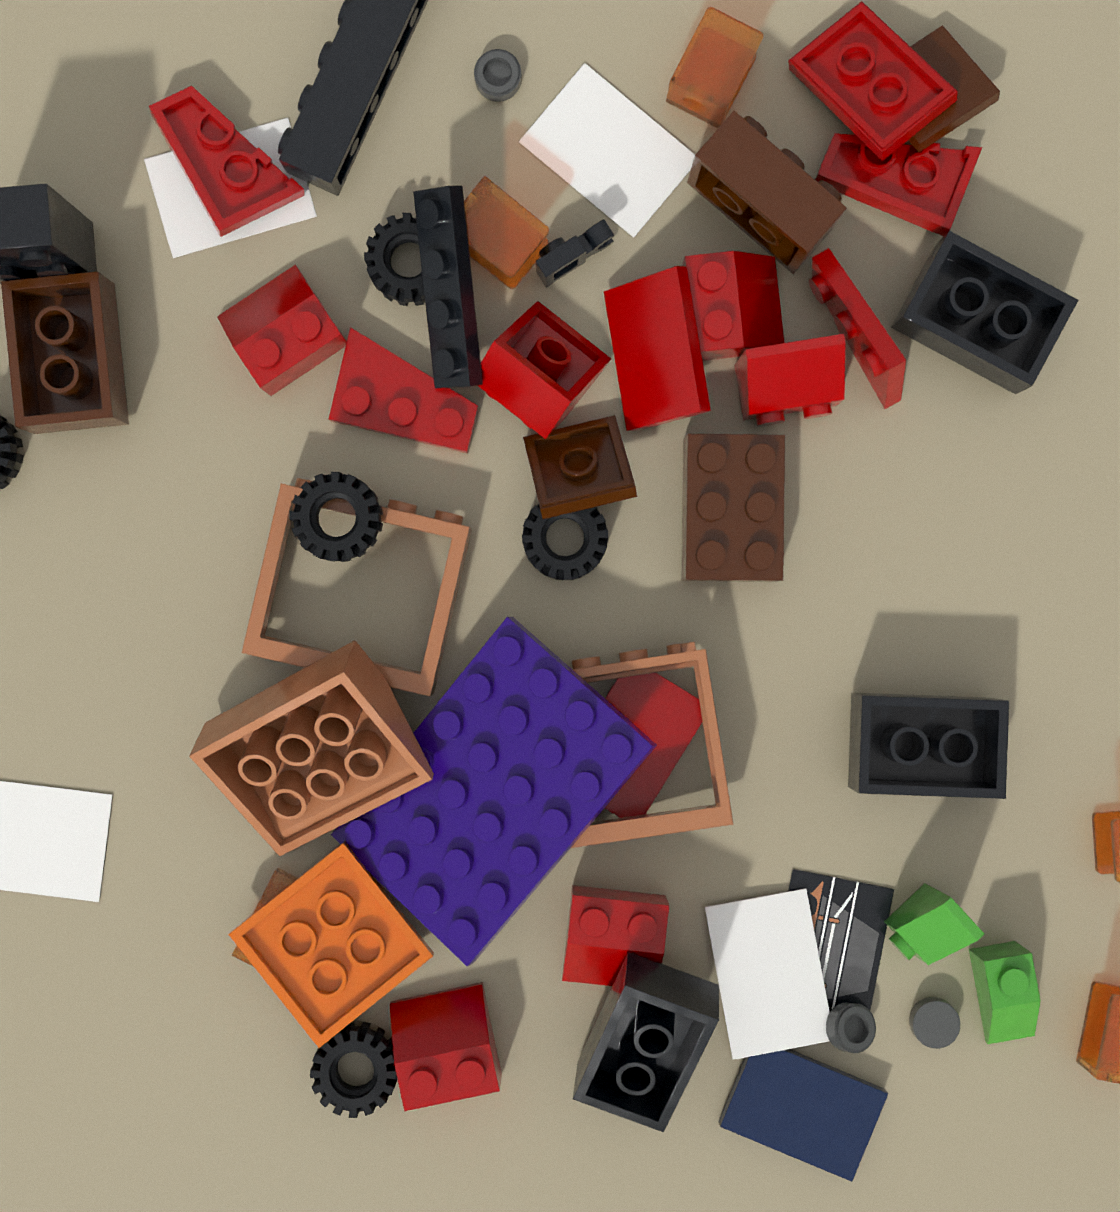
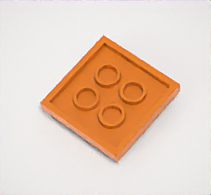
[228,841,434,1048]

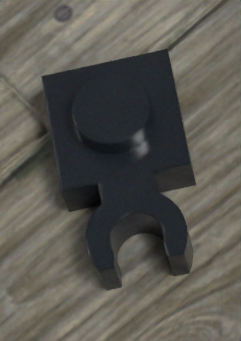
[535,219,614,287]

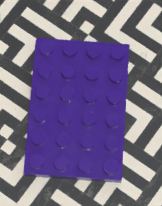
[331,617,657,967]

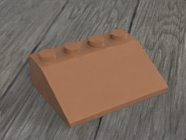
[189,640,434,856]

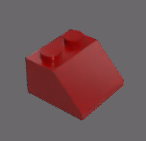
[682,251,785,361]
[217,264,347,396]
[477,301,611,439]
[734,334,846,426]
[562,885,669,986]
[390,982,502,1112]

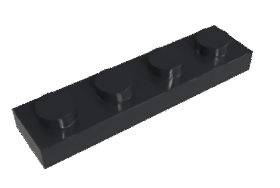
[413,185,483,388]

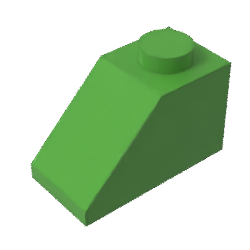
[884,883,985,965]
[969,941,1041,1044]

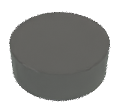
[474,49,522,102]
[909,997,960,1049]
[826,1002,876,1053]

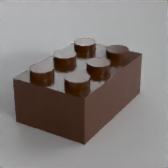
[687,110,847,275]
[1,271,129,434]
[681,433,785,582]

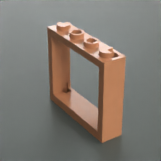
[242,478,472,696]
[571,642,733,848]

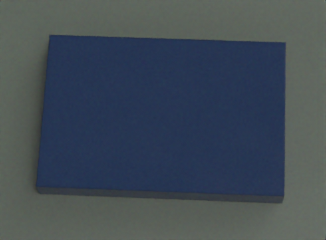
[718,1049,888,1182]

